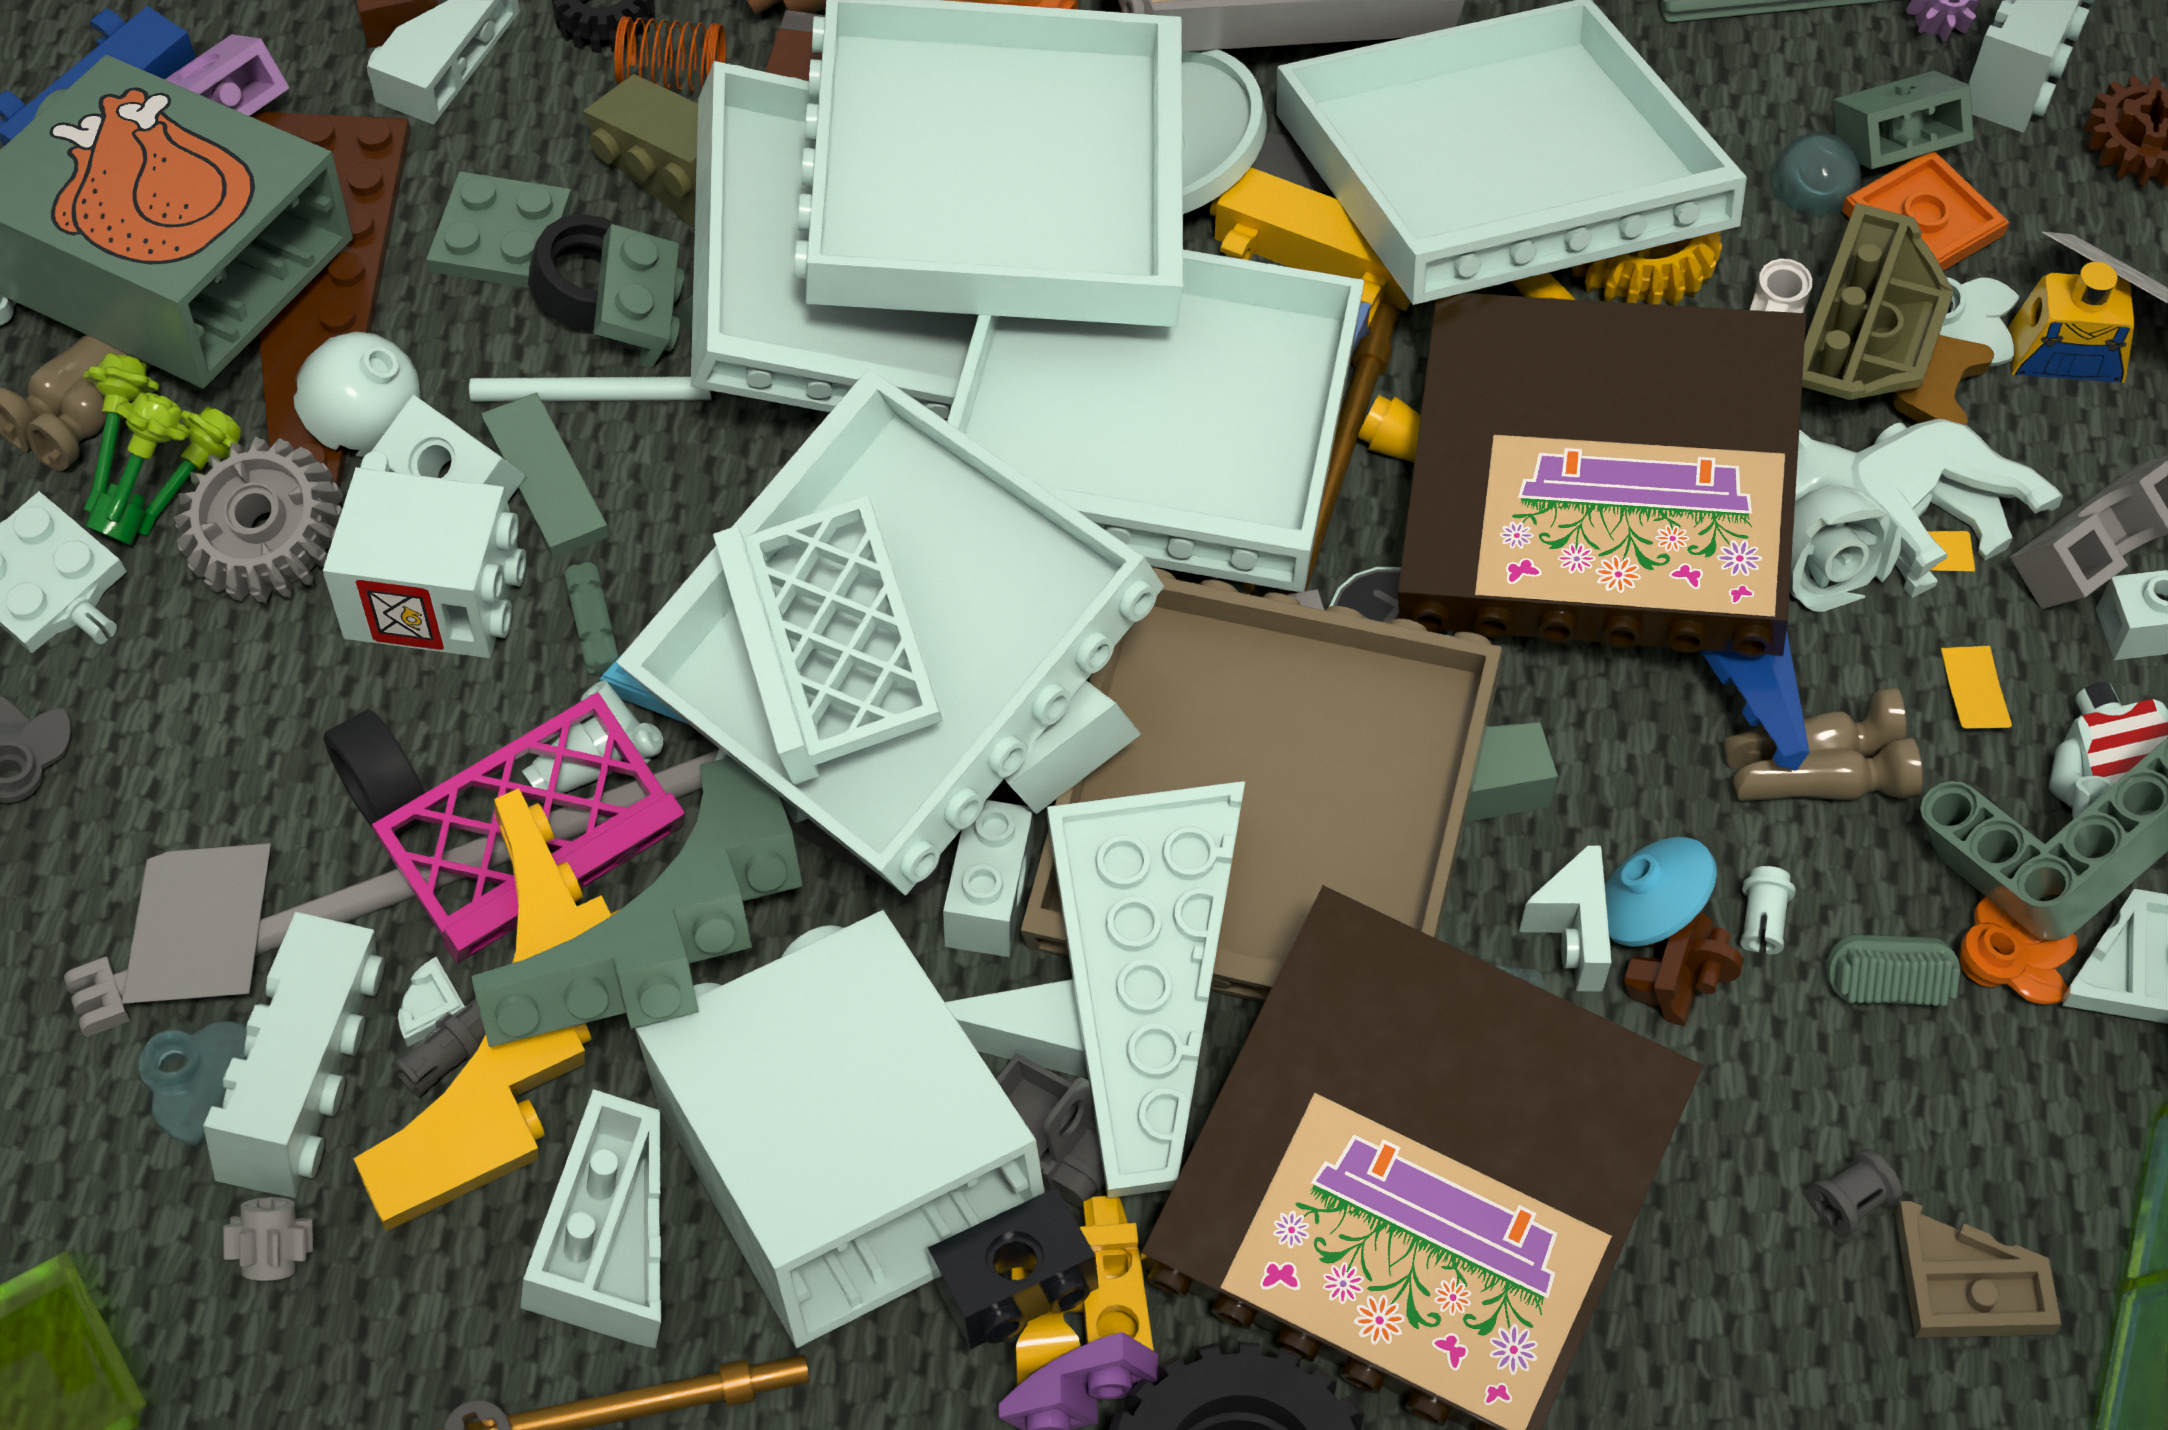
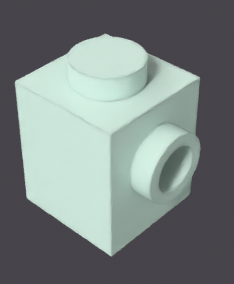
[2096,570,2168,660]

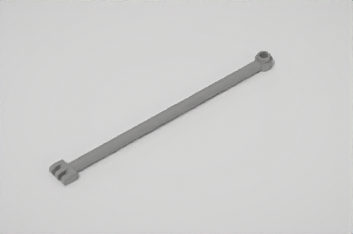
[64,749,719,1037]

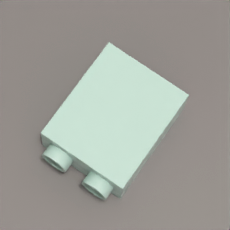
[635,910,1045,1348]

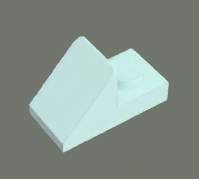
[1519,846,1611,991]

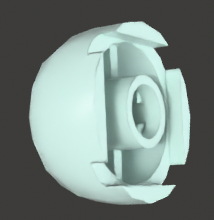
[293,332,421,457]
[1790,486,1902,612]

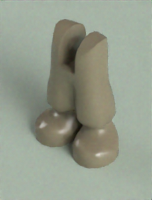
[0,334,153,471]
[1723,687,1923,801]

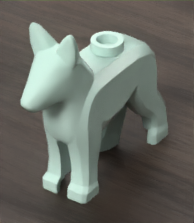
[1795,418,2063,598]

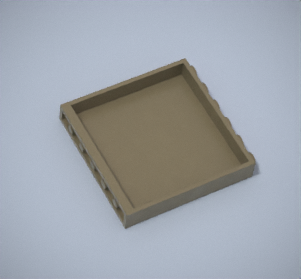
[1021,567,1502,1003]

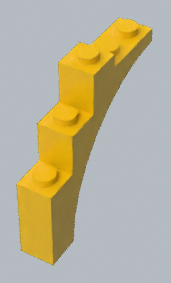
[353,788,620,1231]

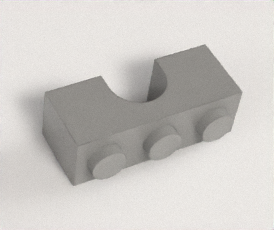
[2010,455,2168,609]

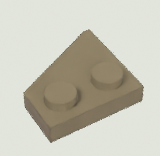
[1894,1201,2062,1338]

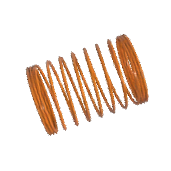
[614,16,726,92]

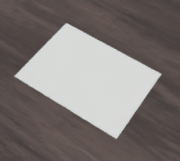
[2042,232,2168,303]

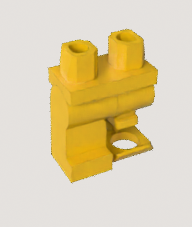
[1011,1196,1154,1386]

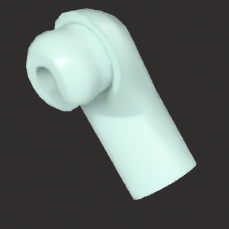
[581,680,663,764]

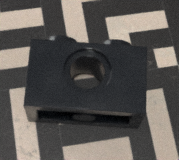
[928,1187,1099,1350]

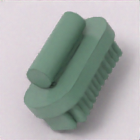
[1826,935,1960,1007]

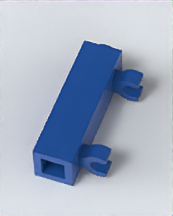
[0,6,196,147]

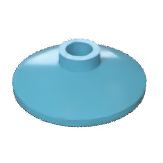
[1605,837,1717,947]

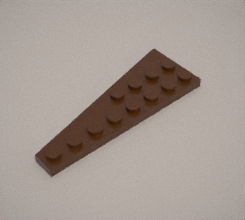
[250,112,411,488]

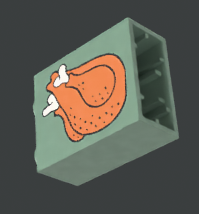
[0,54,353,389]

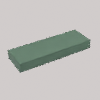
[481,392,609,559]

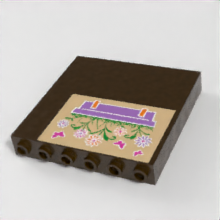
[1398,293,1806,657]
[1140,885,1704,1430]

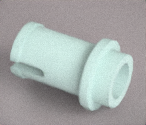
[1740,866,1796,955]

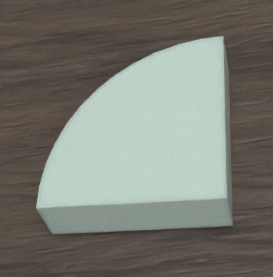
[398,957,465,1047]

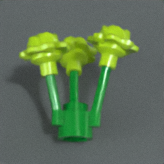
[83,352,241,546]

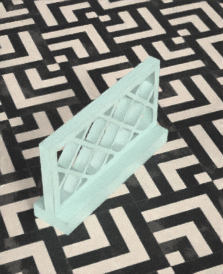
[713,494,943,785]

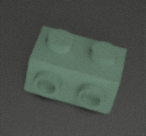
[593,224,684,368]

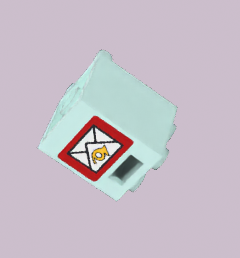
[323,451,526,658]

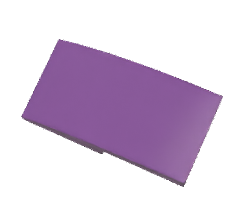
[999,1332,1159,1430]

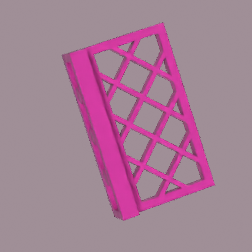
[372,692,685,964]

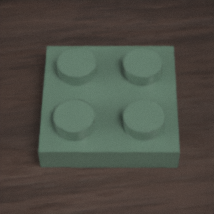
[426,171,573,288]

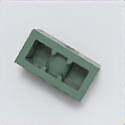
[1833,70,1974,169]

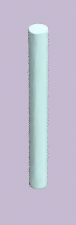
[469,377,712,402]

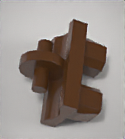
[1625,910,1744,1026]

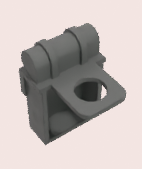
[996,1053,1105,1208]

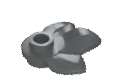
[0,695,71,803]

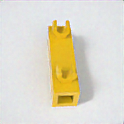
[1210,167,1411,328]

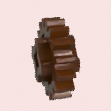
[2084,75,2168,186]

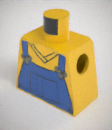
[2008,262,2134,383]

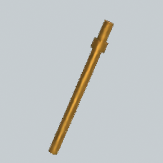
[1281,303,1399,595]
[437,1354,810,1430]

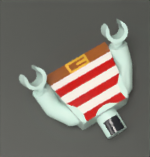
[2049,682,2168,818]

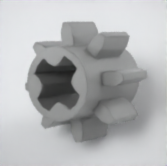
[223,1197,313,1281]

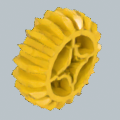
[1571,231,1722,306]

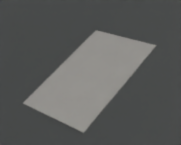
[122,843,271,1004]

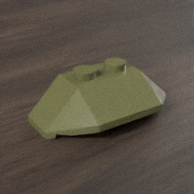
[1802,203,1954,400]

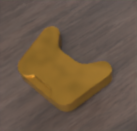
[1892,335,1994,425]

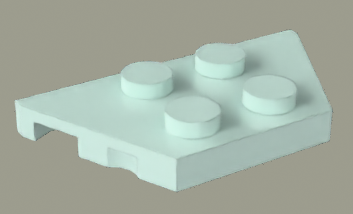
[2063,889,2168,1024]

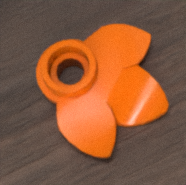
[1959,896,2078,1005]

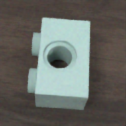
[371,394,526,501]
[943,800,1034,957]

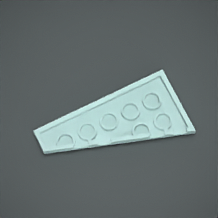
[1047,781,1245,1198]

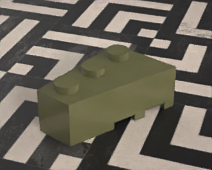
[583,74,698,229]

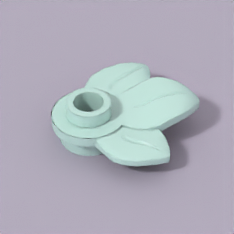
[1940,277,2019,366]

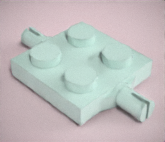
[0,491,127,653]

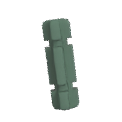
[564,562,619,676]

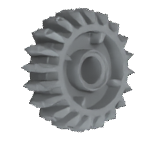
[174,436,344,604]

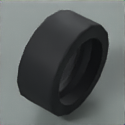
[528,214,622,330]
[323,709,425,835]

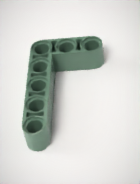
[1920,737,2168,940]

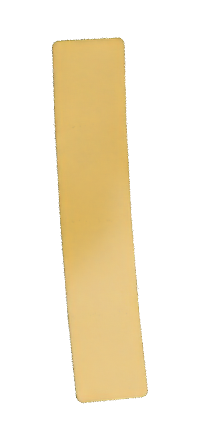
[1927,531,2012,729]

